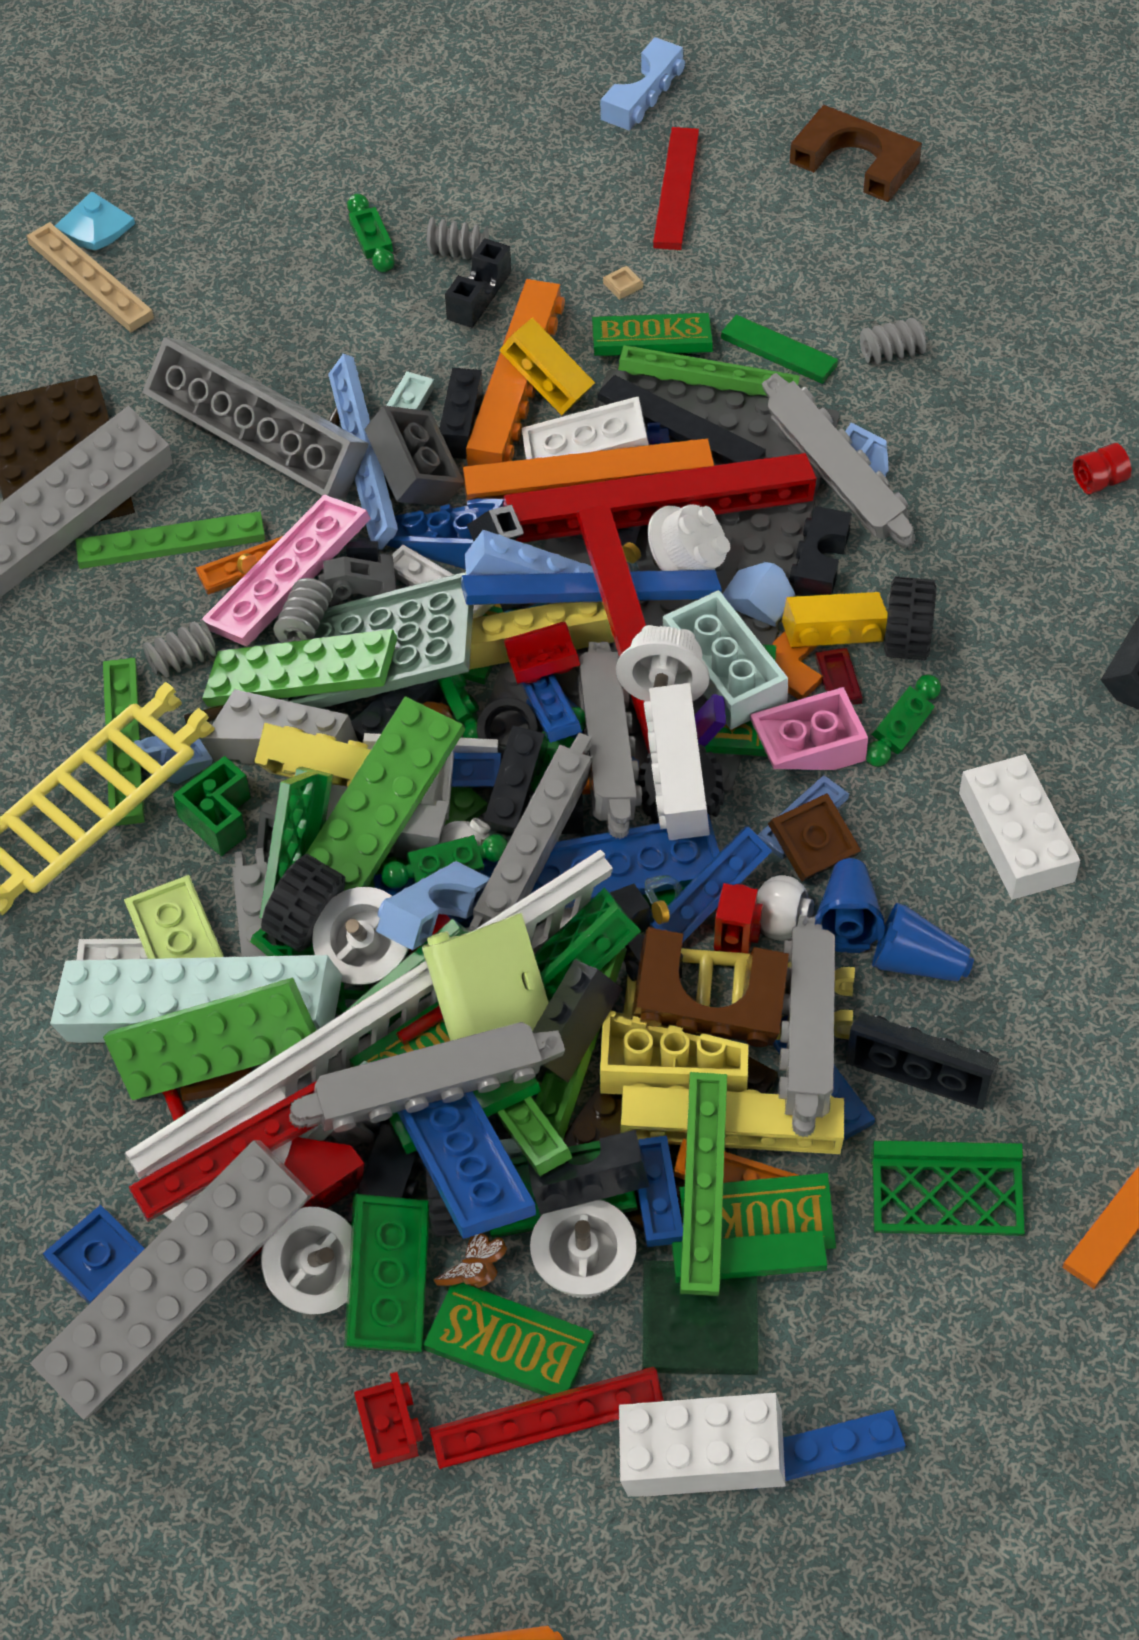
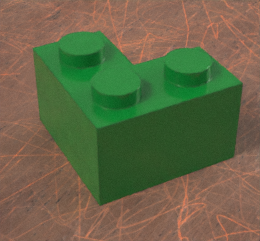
[173,756,251,856]

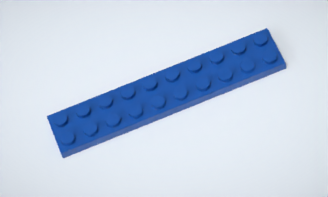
[373,814,720,928]

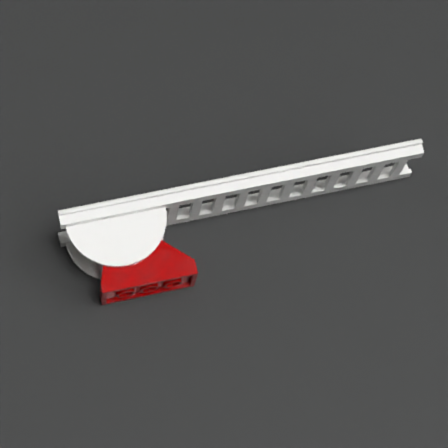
[125,850,613,1262]

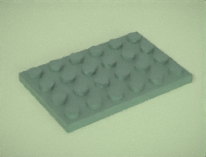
[283,572,474,708]

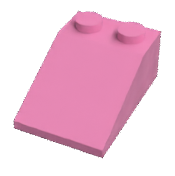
[750,687,868,770]

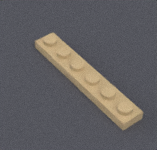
[27,222,154,333]

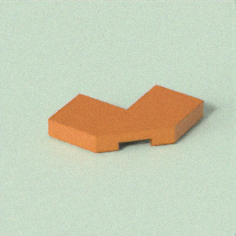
[772,631,823,700]

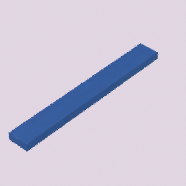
[461,570,722,605]

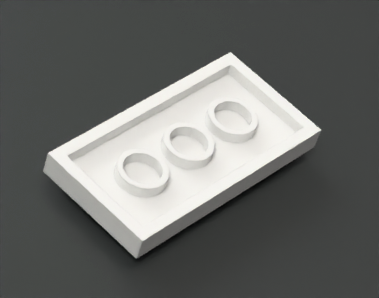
[522,397,649,459]

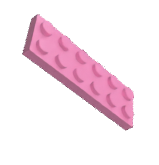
[200,495,371,647]

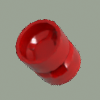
[1073,443,1132,495]

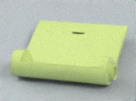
[422,913,549,1041]

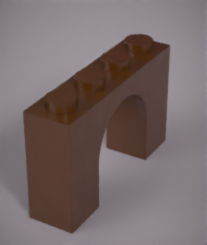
[790,104,922,202]
[631,927,789,1047]

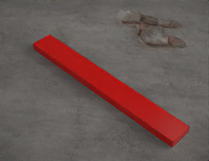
[576,504,650,754]

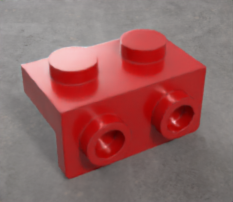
[504,622,580,684]
[354,1372,423,1469]

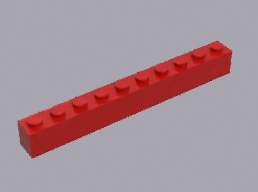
[503,453,817,543]

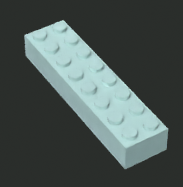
[50,955,342,1043]

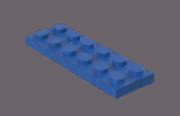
[398,1091,536,1239]

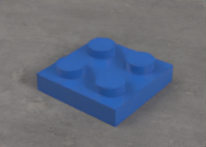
[43,1205,145,1304]

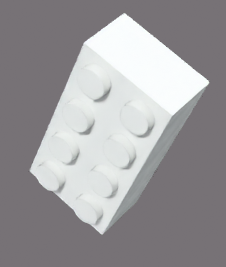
[644,683,710,840]
[959,754,1081,900]
[619,1393,785,1497]

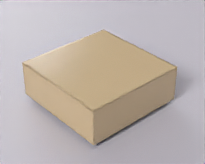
[603,266,643,300]

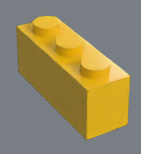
[499,317,595,416]
[782,592,888,647]

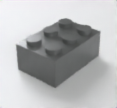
[364,405,464,506]

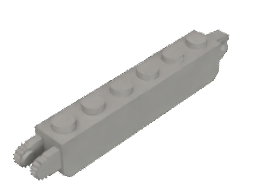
[762,373,916,548]
[577,642,642,839]
[468,732,592,932]
[232,847,280,1064]
[778,916,835,1137]
[289,1022,565,1132]

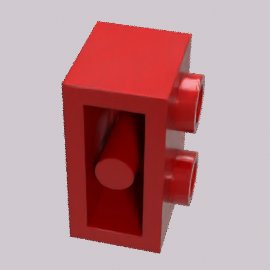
[714,883,763,954]

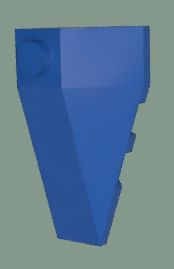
[386,498,504,569]

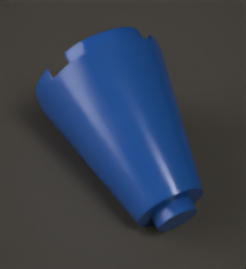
[814,858,885,953]
[871,903,974,982]

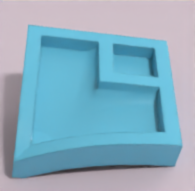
[55,192,135,250]

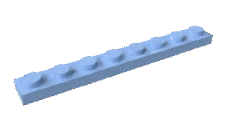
[328,354,398,550]

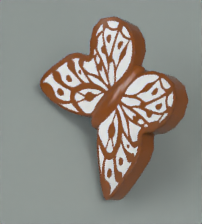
[433,1233,507,1288]

